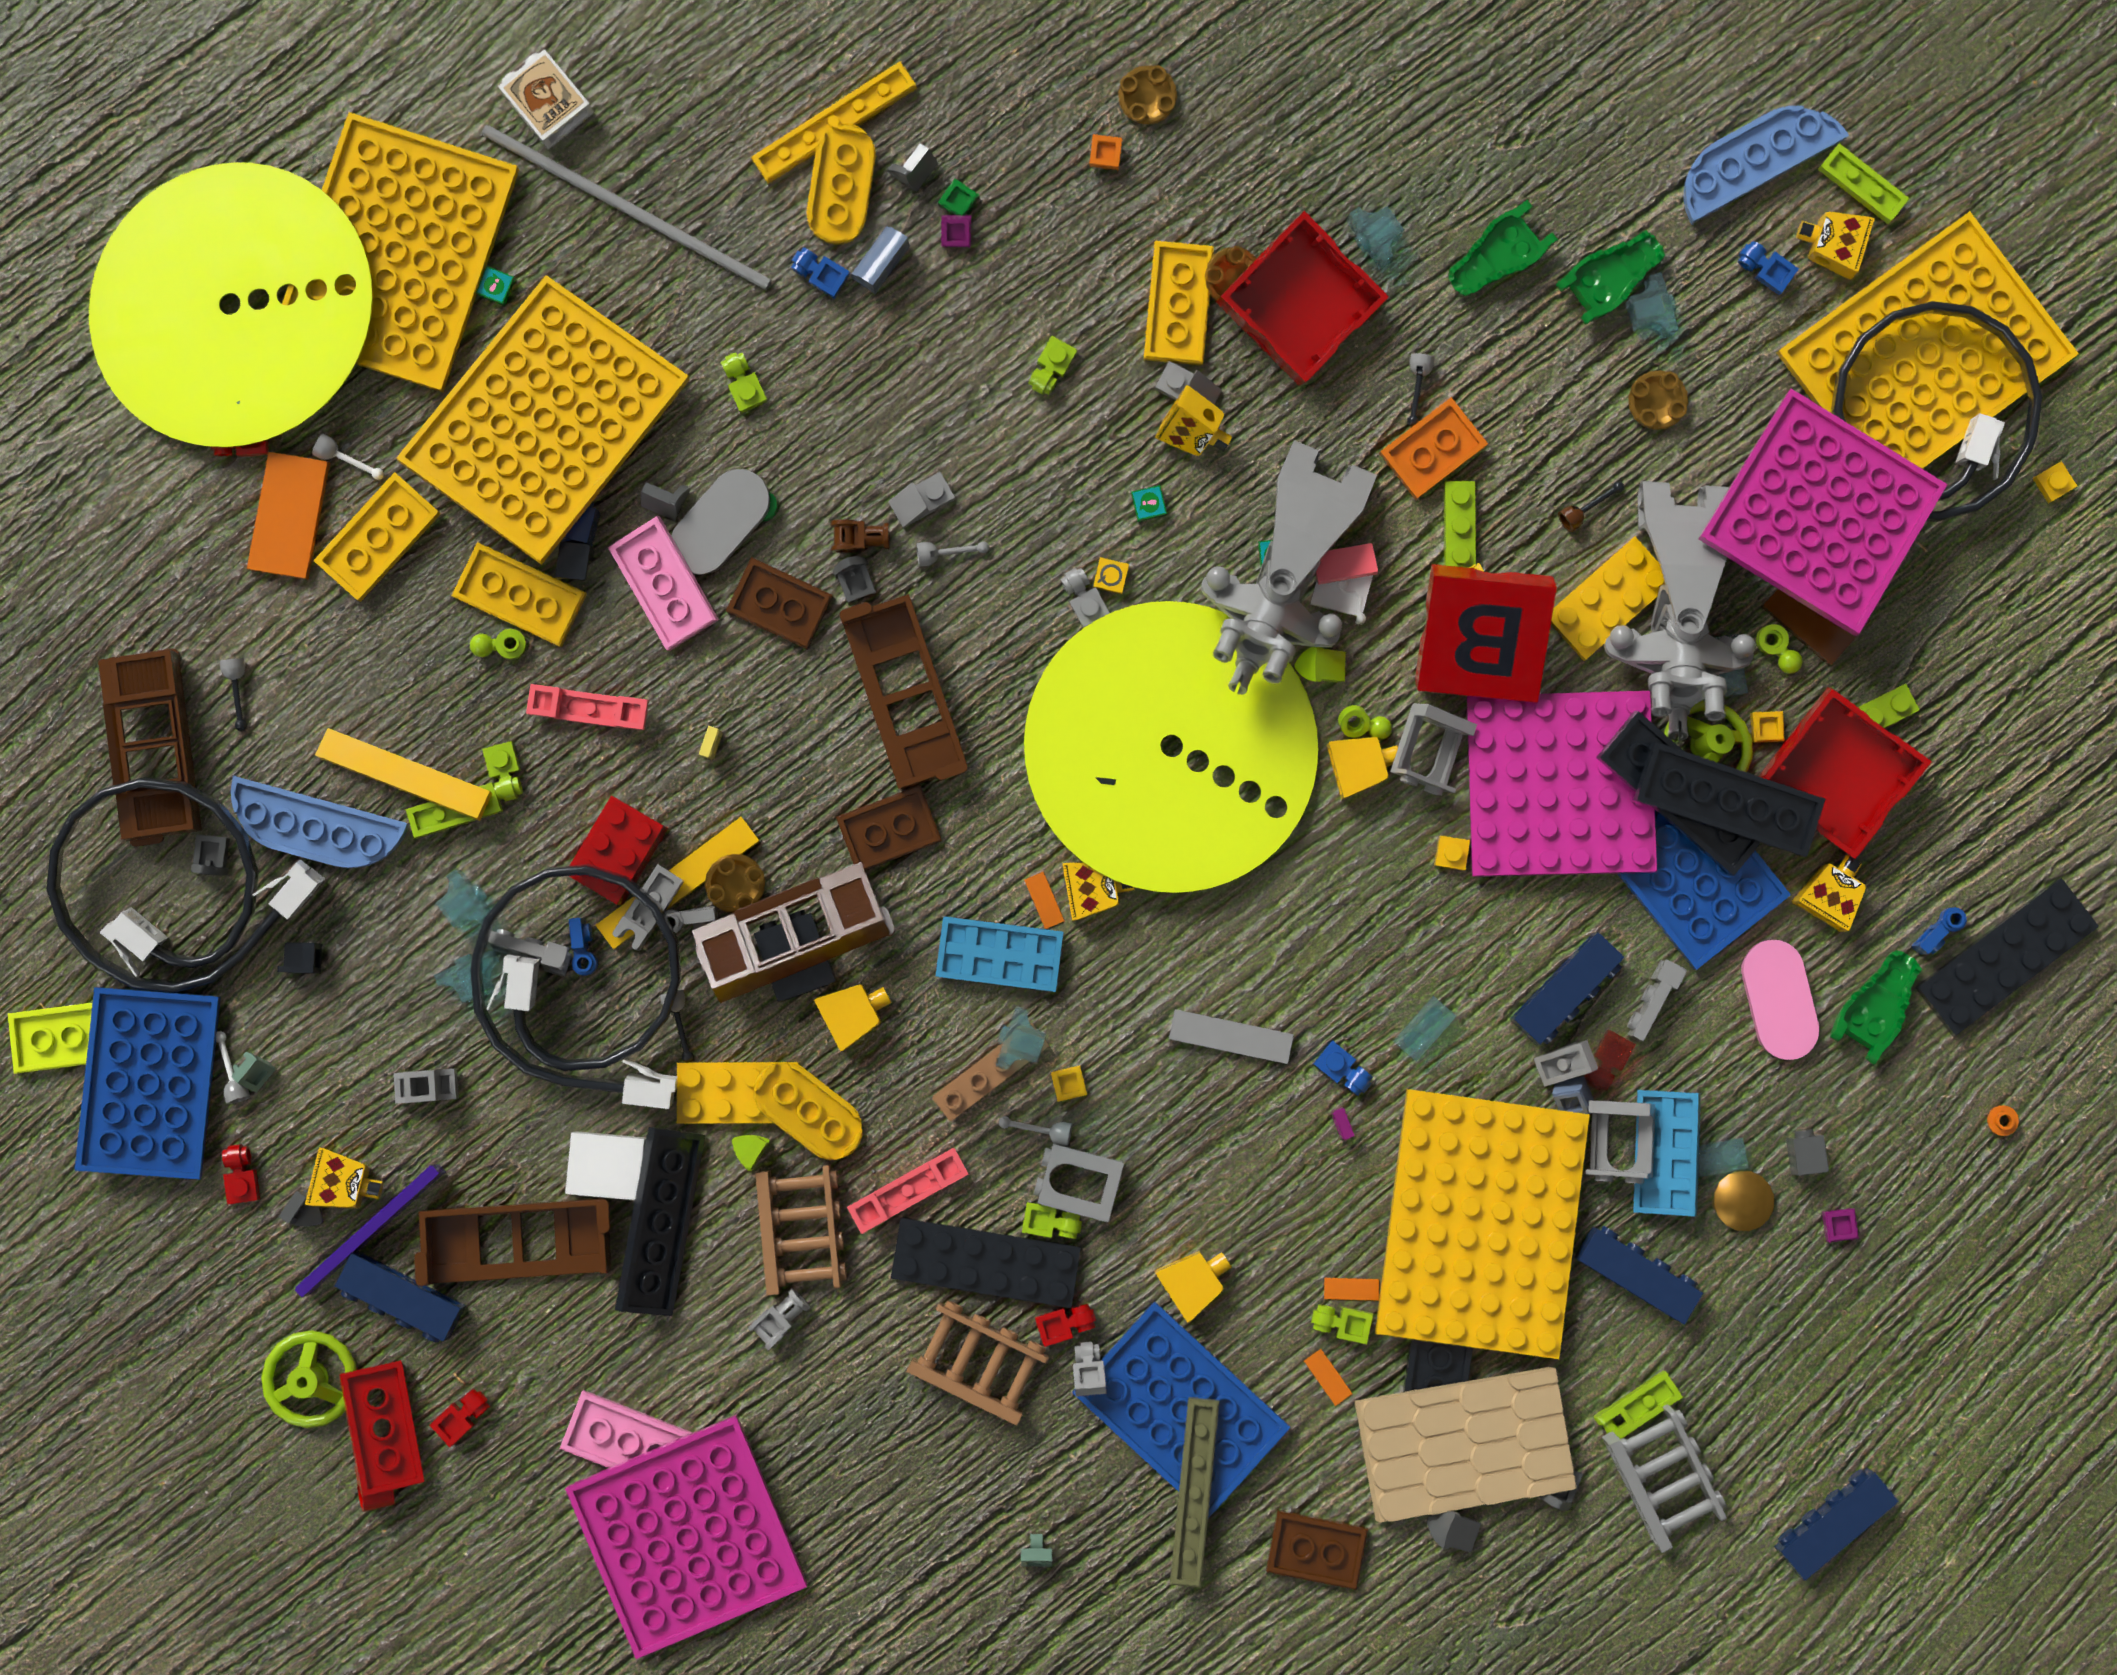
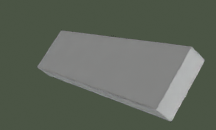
[1169,1009,1294,1064]

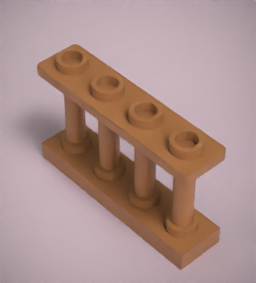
[933,1022,1049,1121]
[755,1164,847,1296]
[906,1300,1049,1426]

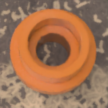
[1987,1105,2019,1136]

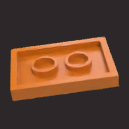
[1379,397,1488,500]

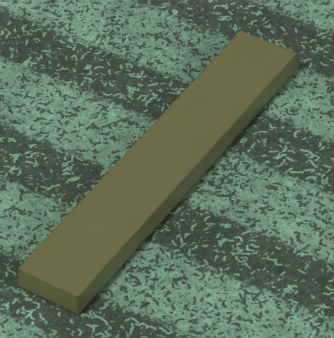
[1170,1397,1219,1588]

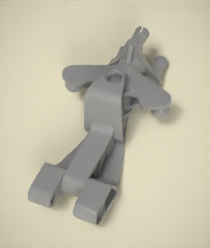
[1201,440,1377,695]
[1604,481,1756,741]

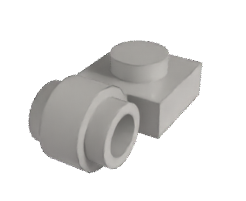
[1060,568,1110,628]
[664,906,718,933]
[1073,1342,1106,1396]

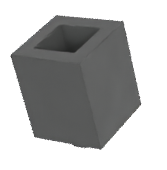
[1786,1129,1829,1176]

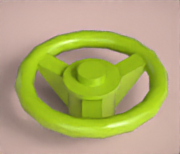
[1664,700,1753,772]
[261,1330,357,1429]

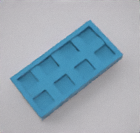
[935,916,1064,992]
[1633,1090,1701,1217]

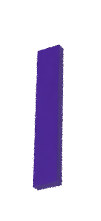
[295,1164,446,1298]

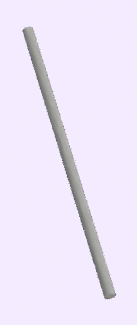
[482,125,772,290]

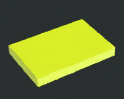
[8,1002,93,1074]

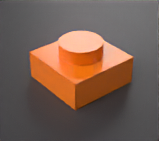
[1089,134,1122,170]

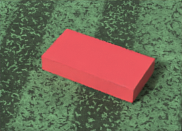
[1316,543,1378,585]

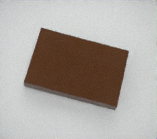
[726,557,833,650]
[1761,588,1871,666]
[836,785,942,871]
[1266,1509,1368,1590]

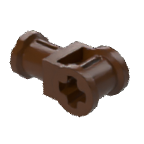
[831,519,890,554]

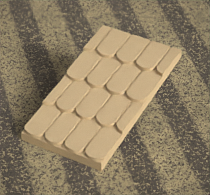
[1355,1367,1577,1522]

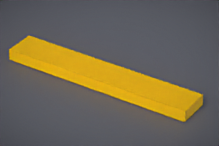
[751,61,917,184]
[315,728,492,821]
[596,817,760,950]

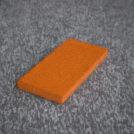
[247,452,330,580]

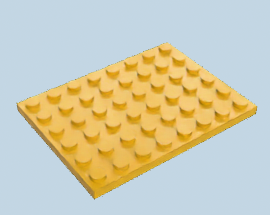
[282,112,520,392]
[1776,211,2079,469]
[396,275,690,565]
[1375,1089,1590,1359]

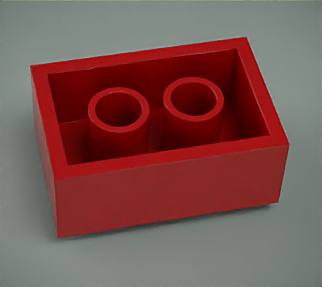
[569,795,668,906]

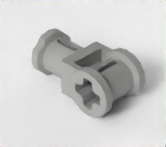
[747,1288,810,1350]

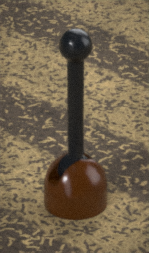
[1558,481,1624,532]

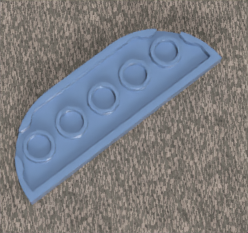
[1683,105,1849,224]
[231,776,410,868]

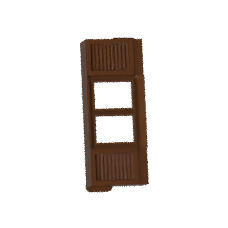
[840,594,968,791]
[98,648,202,847]
[692,862,895,1004]
[414,1198,611,1286]

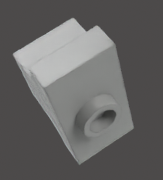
[394,1068,459,1104]

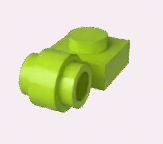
[1028,335,1078,395]
[721,352,768,413]
[482,741,523,802]
[1022,1202,1083,1239]
[1311,1304,1373,1344]

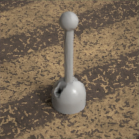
[916,541,989,567]
[999,1116,1072,1147]

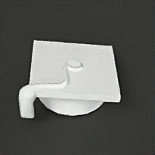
[1311,575,1373,625]

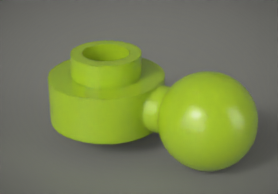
[1756,624,1803,674]
[470,629,526,660]
[1338,705,1392,740]

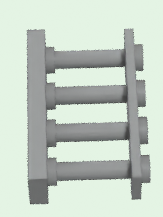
[1602,1404,1727,1553]

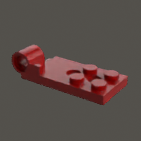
[339,1360,425,1512]

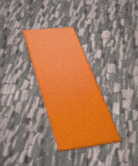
[1024,872,1064,929]
[1324,1278,1379,1301]
[1304,1349,1353,1406]

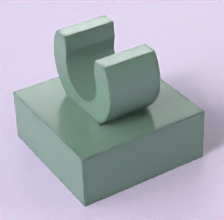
[231,1052,276,1093]
[1021,1534,1052,1567]

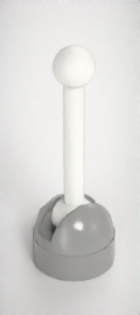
[312,434,384,480]
[216,1031,250,1104]

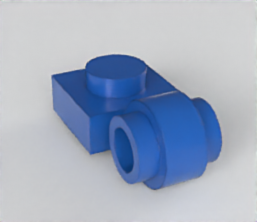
[1737,241,1799,295]
[791,247,850,299]
[1911,907,1967,955]
[568,917,598,976]
[1313,1040,1373,1096]

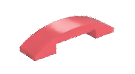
[526,684,649,730]
[847,1148,968,1234]

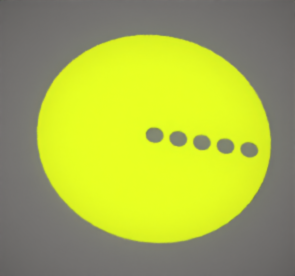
[89,163,373,447]
[1024,601,1318,893]

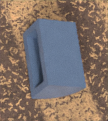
[851,226,910,294]

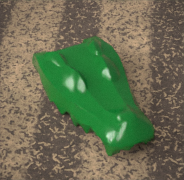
[1448,199,1559,296]
[1556,230,1665,324]
[1830,951,1922,1064]

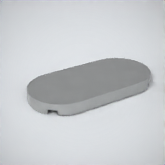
[671,469,770,575]

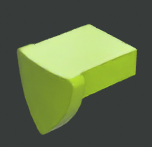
[1294,646,1346,682]
[732,1135,770,1171]

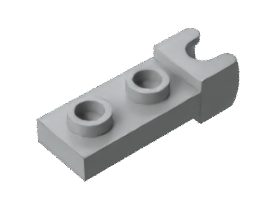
[612,864,684,951]
[487,929,572,976]
[1627,959,1687,1041]

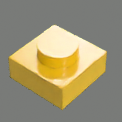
[2032,461,2077,503]
[1434,835,1470,871]

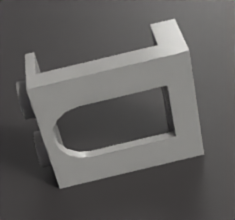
[1390,703,1477,796]
[1586,1100,1656,1184]
[1033,1143,1124,1222]

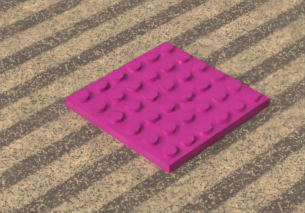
[1698,389,1948,637]
[1466,691,1657,877]
[565,1415,808,1659]

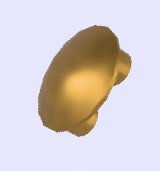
[1118,65,1177,125]
[1205,246,1257,300]
[1628,370,1688,430]
[705,854,765,913]
[1712,1170,1774,1231]

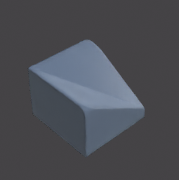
[1552,1076,1594,1114]

